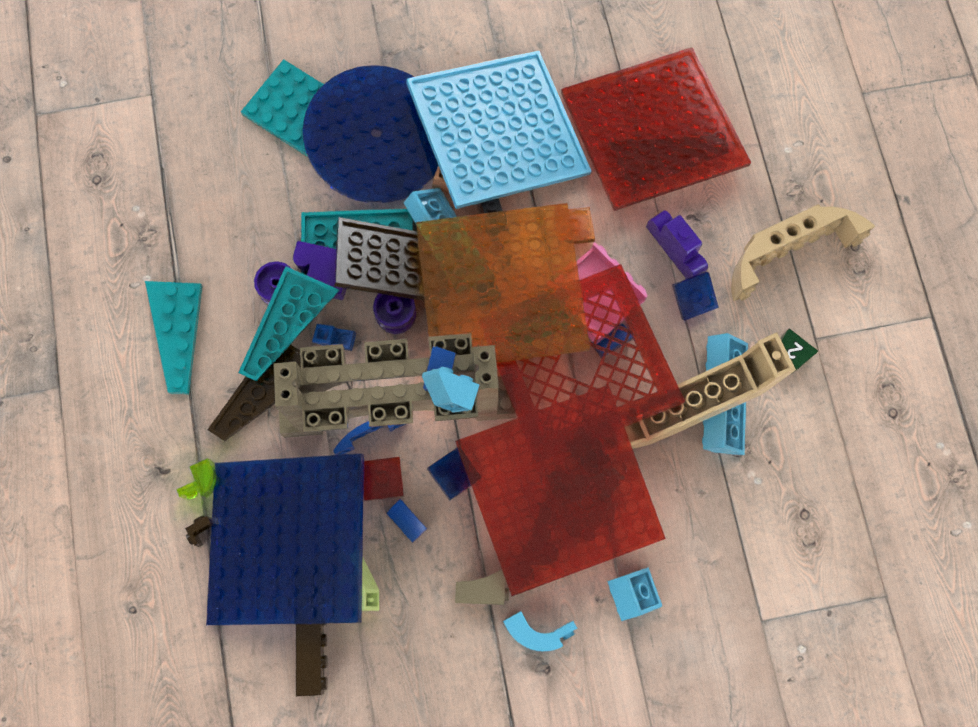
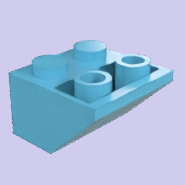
[422,367,479,413]

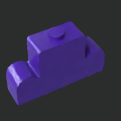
[646,210,708,284]
[293,241,347,300]

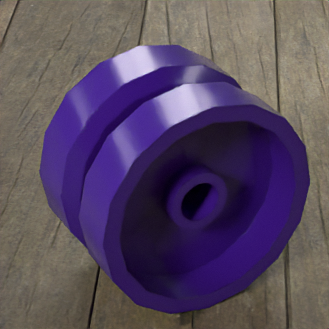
[254,261,292,305]
[373,294,417,334]

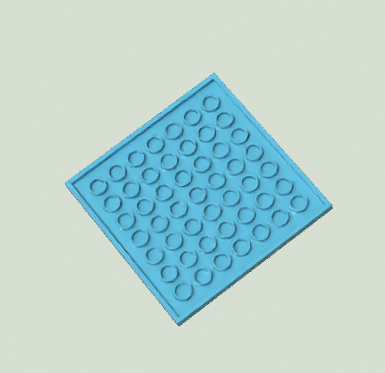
[406,51,592,209]

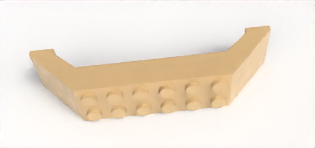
[591,332,796,456]

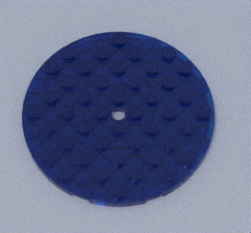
[303,65,439,203]

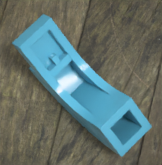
[503,611,577,651]

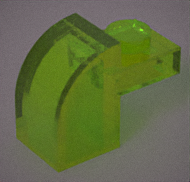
[176,458,219,500]

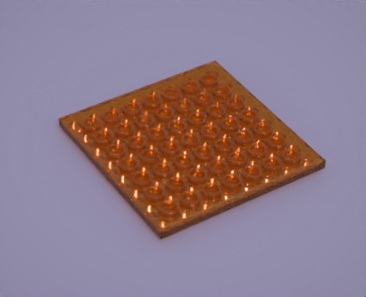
[416,203,590,363]

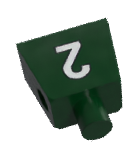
[780,328,818,374]

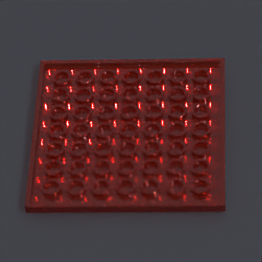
[561,47,751,211]
[455,385,666,596]

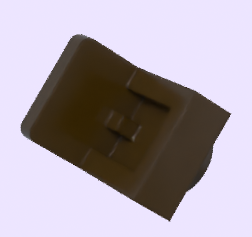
[185,515,216,547]

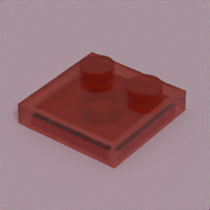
[360,457,404,501]

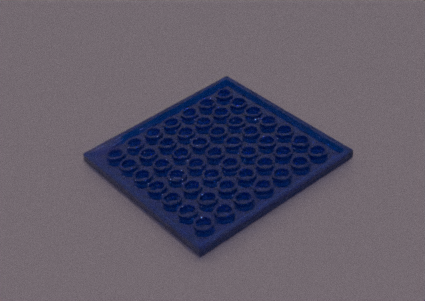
[206,453,364,626]

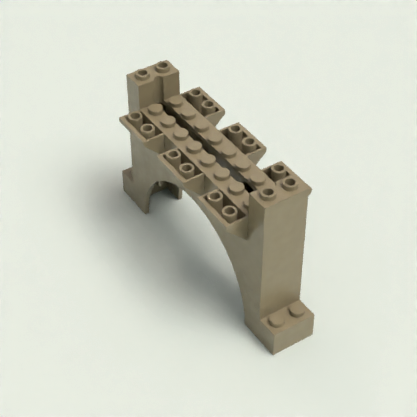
[274,333,516,438]

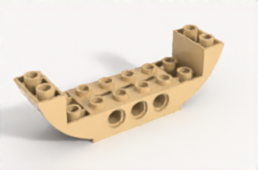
[731,204,875,301]

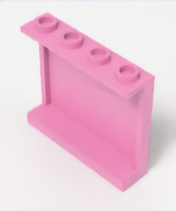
[544,242,648,345]

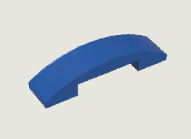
[333,421,406,457]

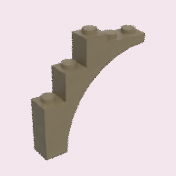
[455,503,559,605]

